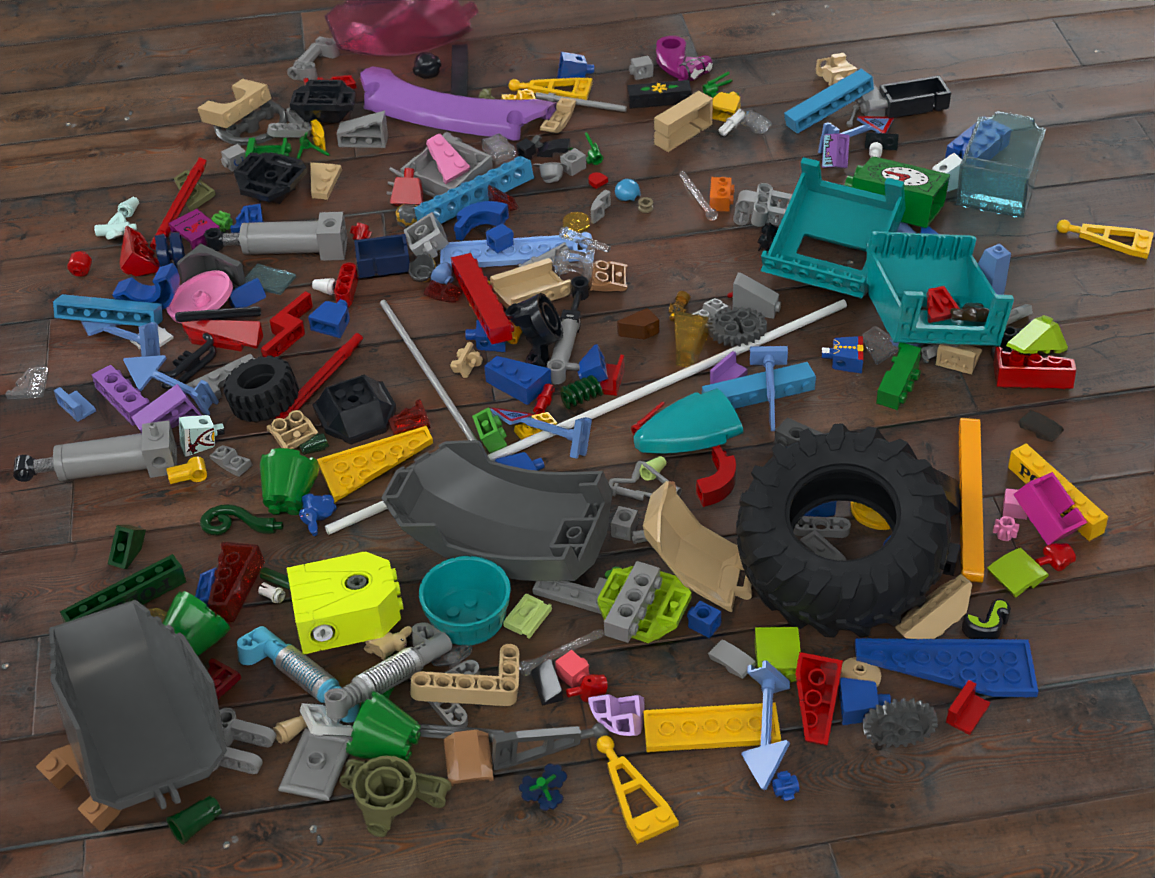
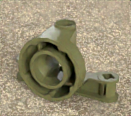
[339,756,452,837]

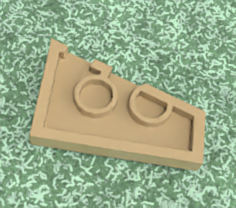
[310,162,342,200]

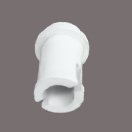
[258,582,285,603]

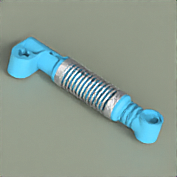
[237,626,360,723]

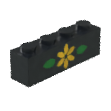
[627,80,692,109]

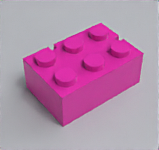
[1013,472,1088,545]

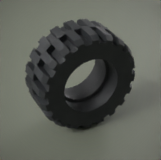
[223,356,299,422]

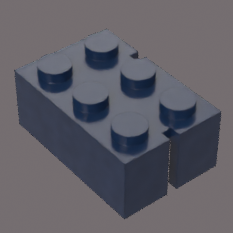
[354,234,410,278]

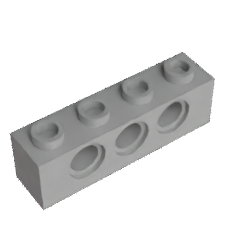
[604,561,663,643]

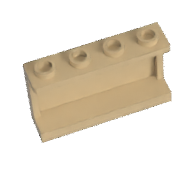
[490,258,571,309]

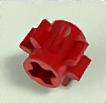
[350,222,372,240]

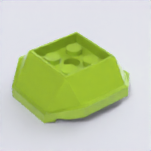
[597,566,692,643]

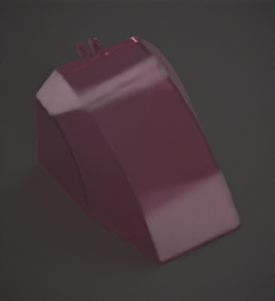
[324,0,478,56]

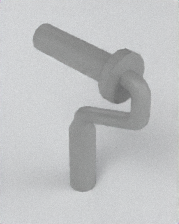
[609,461,645,501]

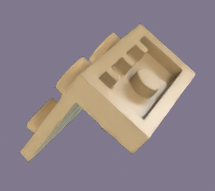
[936,344,982,375]

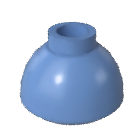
[431,262,454,285]

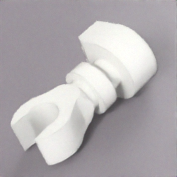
[869,142,883,158]

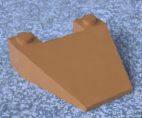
[36,744,121,832]

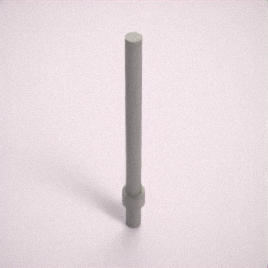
[536,92,627,112]

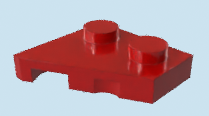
[927,286,960,323]

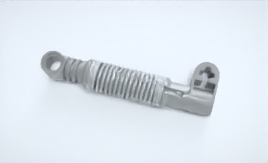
[324,622,452,720]

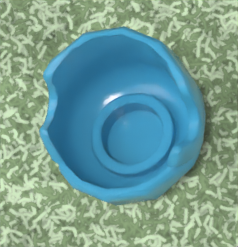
[615,179,641,201]

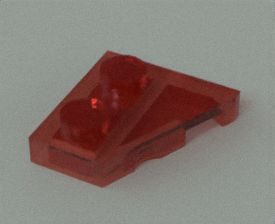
[389,399,430,436]

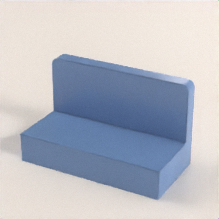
[54,387,96,422]

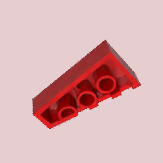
[993,347,1076,389]

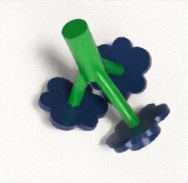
[519,763,567,811]

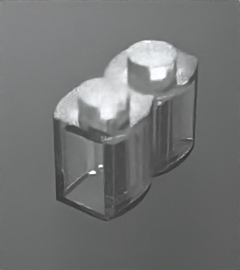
[482,133,516,165]

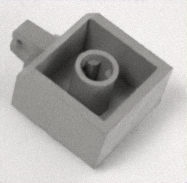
[404,212,449,258]

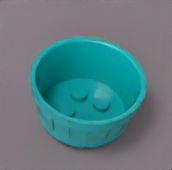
[419,556,510,646]

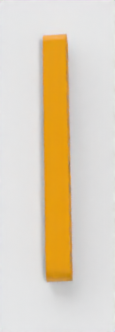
[959,418,984,583]

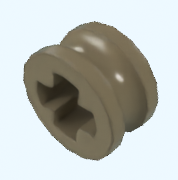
[638,197,653,213]

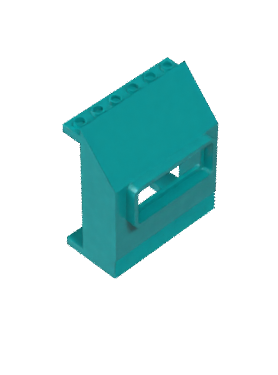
[761,157,906,298]
[866,231,1014,346]

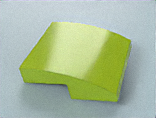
[987,548,1049,598]

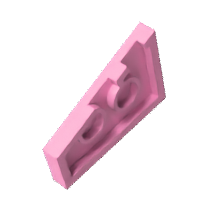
[426,133,471,184]

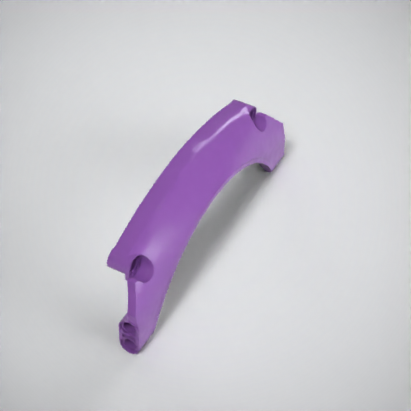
[360,66,557,140]

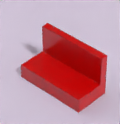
[600,355,625,396]
[946,680,991,735]

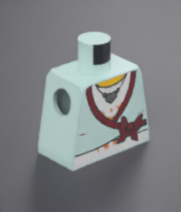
[179,415,225,457]

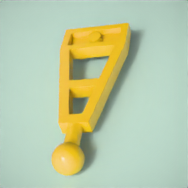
[508,77,593,100]
[1057,220,1154,259]
[596,736,678,844]

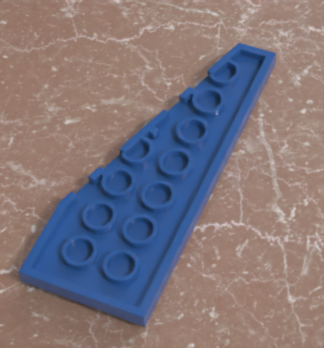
[855,638,1038,697]

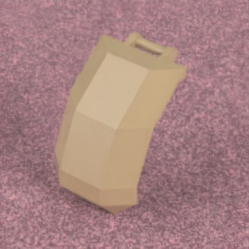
[643,481,753,612]

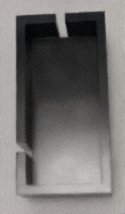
[879,75,951,118]

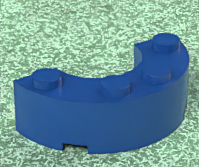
[112,263,180,310]

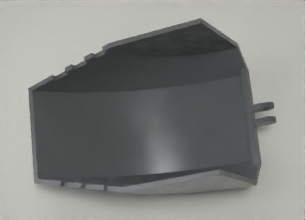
[49,600,227,810]

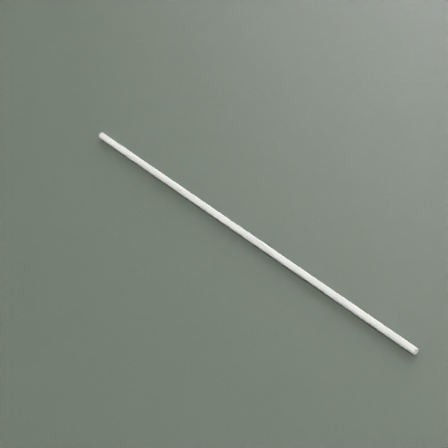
[325,300,847,535]

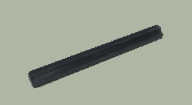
[175,306,261,322]

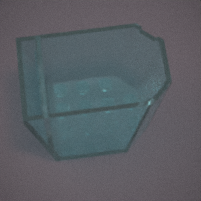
[957,111,1046,218]

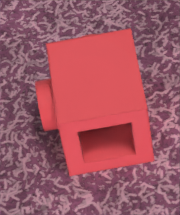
[555,650,589,688]

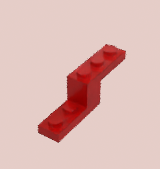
[261,291,313,358]

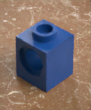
[687,601,721,638]

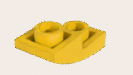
[501,89,536,100]
[311,119,326,151]
[514,412,557,440]

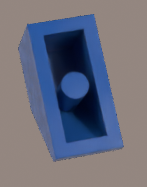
[578,344,608,382]

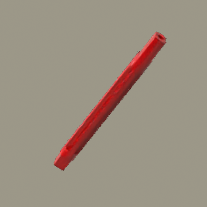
[150,157,207,250]
[274,333,363,420]

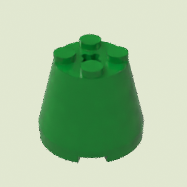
[260,448,319,515]
[162,591,230,656]
[346,691,421,763]

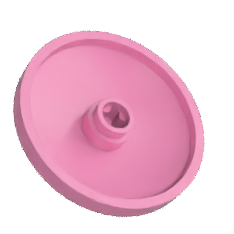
[166,270,233,323]

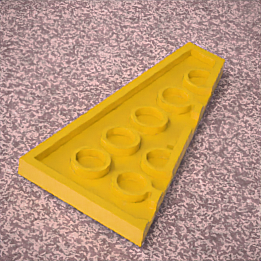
[317,426,433,503]

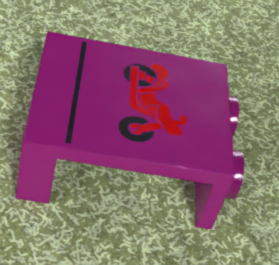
[169,209,220,250]

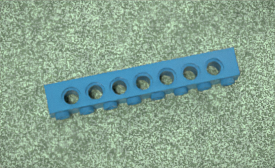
[414,156,534,224]

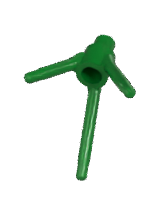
[297,132,330,159]

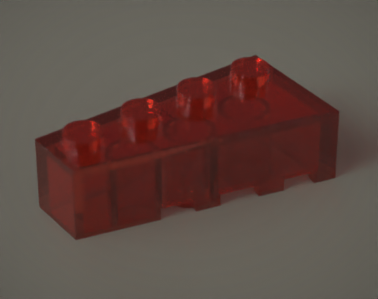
[208,542,265,622]

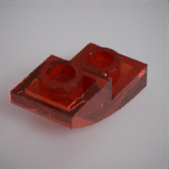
[424,280,463,303]

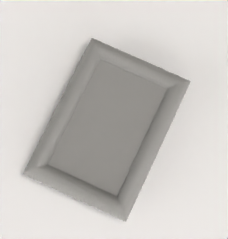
[278,728,353,801]

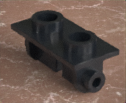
[865,132,899,150]
[757,223,778,251]

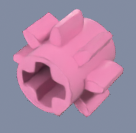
[993,516,1019,541]

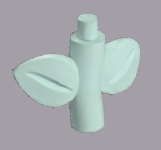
[95,212,137,240]

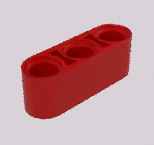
[334,262,358,307]

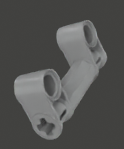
[287,36,340,81]

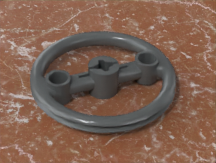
[214,100,287,146]

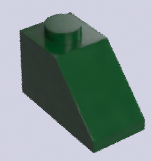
[108,525,146,569]

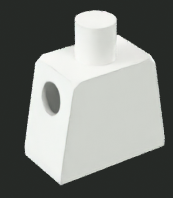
[932,153,965,192]

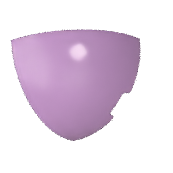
[588,694,644,736]

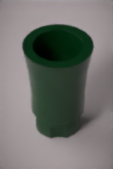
[166,795,222,845]

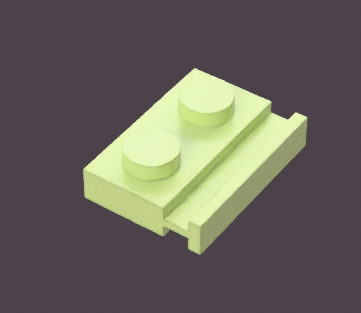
[503,594,552,639]

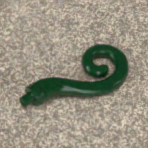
[200,504,284,535]

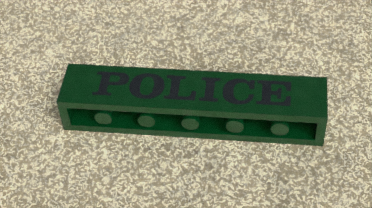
[59,554,187,623]

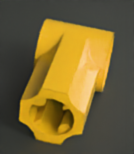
[166,457,207,484]

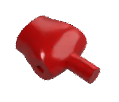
[1035,543,1076,571]
[566,674,607,703]

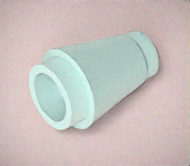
[118,197,139,218]

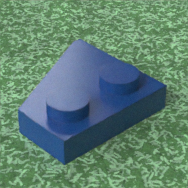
[230,204,263,233]

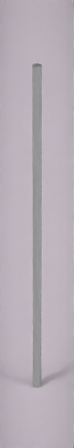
[380,300,490,460]

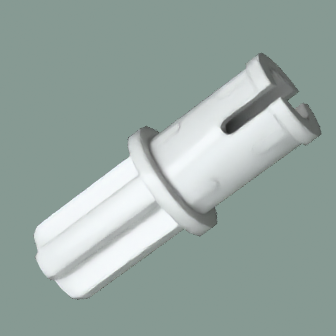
[718,109,746,136]

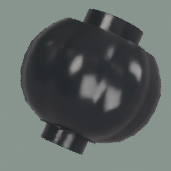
[412,52,441,79]

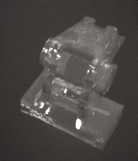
[552,245,595,282]

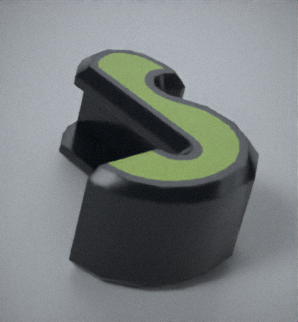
[962,599,1011,639]

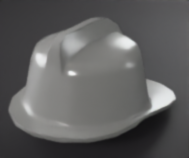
[532,162,567,183]

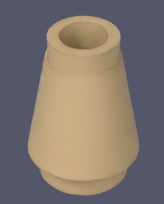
[273,716,307,743]

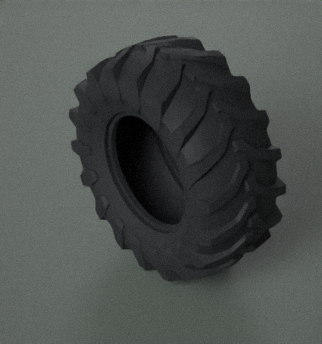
[736,423,951,638]

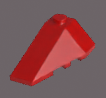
[120,226,160,277]
[795,652,843,746]

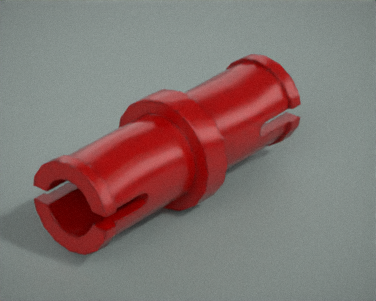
[533,384,555,415]

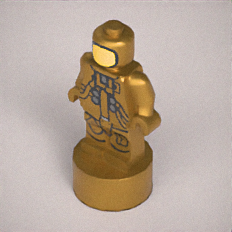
[669,291,691,321]

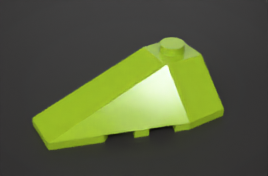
[1006,315,1068,353]

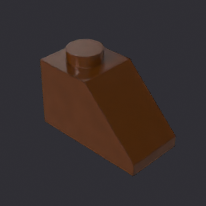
[617,308,659,340]

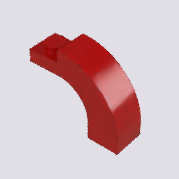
[696,445,736,507]

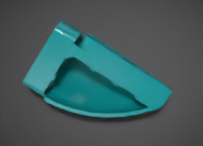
[634,388,743,453]

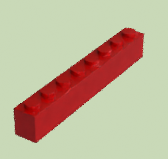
[451,253,514,345]

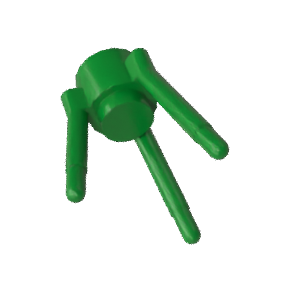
[702,72,739,98]
[570,132,604,165]

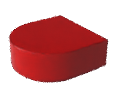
[588,173,608,189]

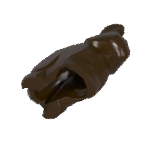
[950,303,989,323]

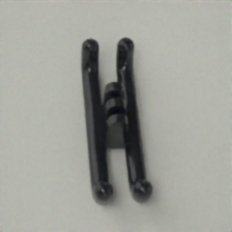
[159,333,217,390]

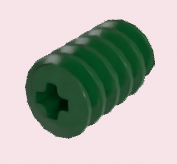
[560,375,603,409]

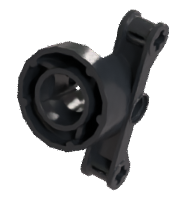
[506,293,563,368]

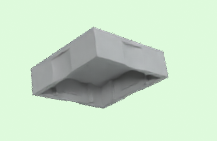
[400,138,493,197]

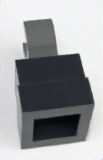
[516,135,543,160]

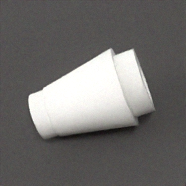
[312,278,337,295]

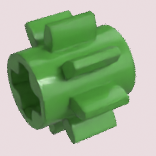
[212,211,233,233]

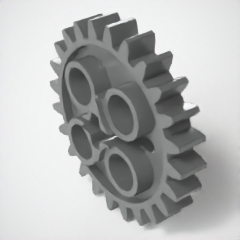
[708,307,767,347]
[863,698,938,748]

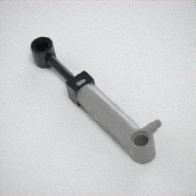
[547,276,589,384]

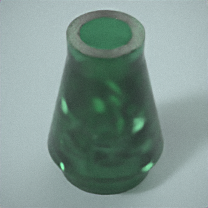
[300,433,329,455]

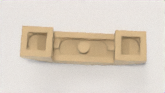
[540,97,576,133]

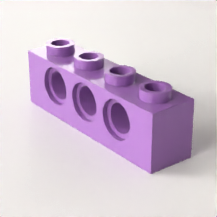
[92,365,150,426]

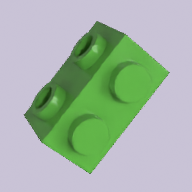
[472,407,507,453]

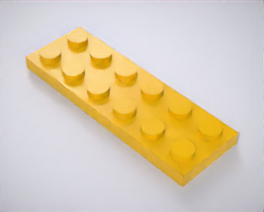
[643,702,781,752]

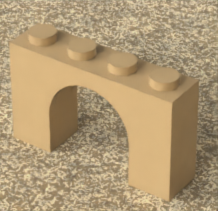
[198,79,272,128]

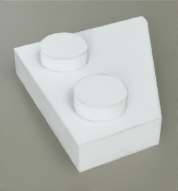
[300,703,353,736]

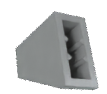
[732,272,781,319]

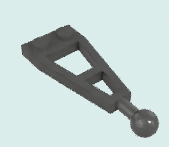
[492,722,609,771]

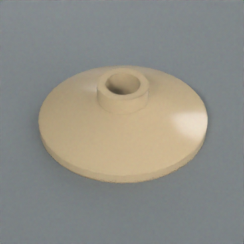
[840,657,881,687]

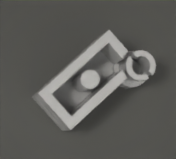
[855,85,888,117]

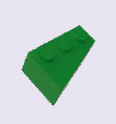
[876,343,921,410]

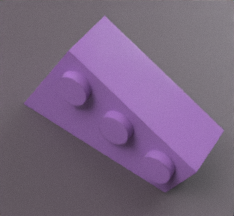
[131,384,202,432]

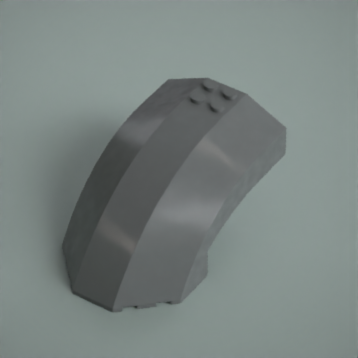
[381,440,613,581]

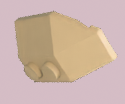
[895,574,972,639]

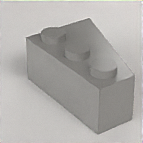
[337,111,388,148]

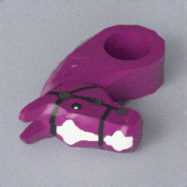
[656,36,712,81]

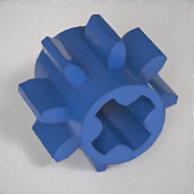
[772,771,799,801]

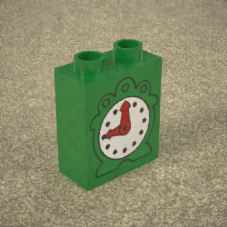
[844,156,950,228]

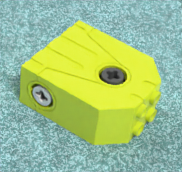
[287,551,403,655]

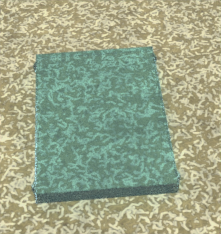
[245,263,296,295]

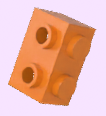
[709,177,734,211]

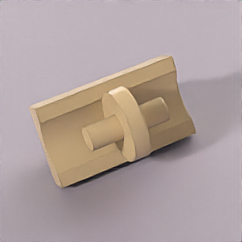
[450,342,483,378]

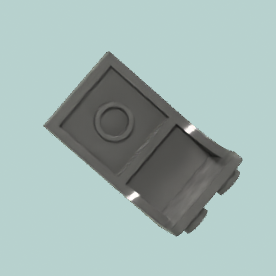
[177,244,246,289]

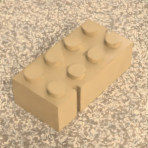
[654,91,713,152]

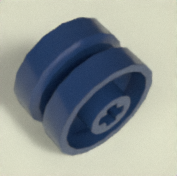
[155,231,185,269]

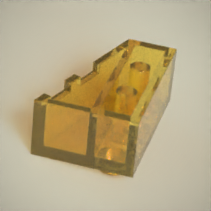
[674,311,709,368]

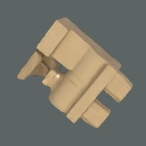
[816,53,857,86]

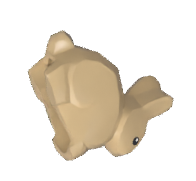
[364,626,412,660]

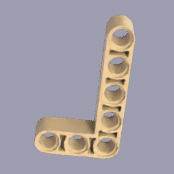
[410,644,519,706]

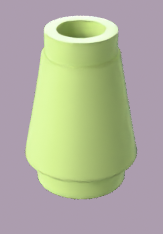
[639,456,667,481]

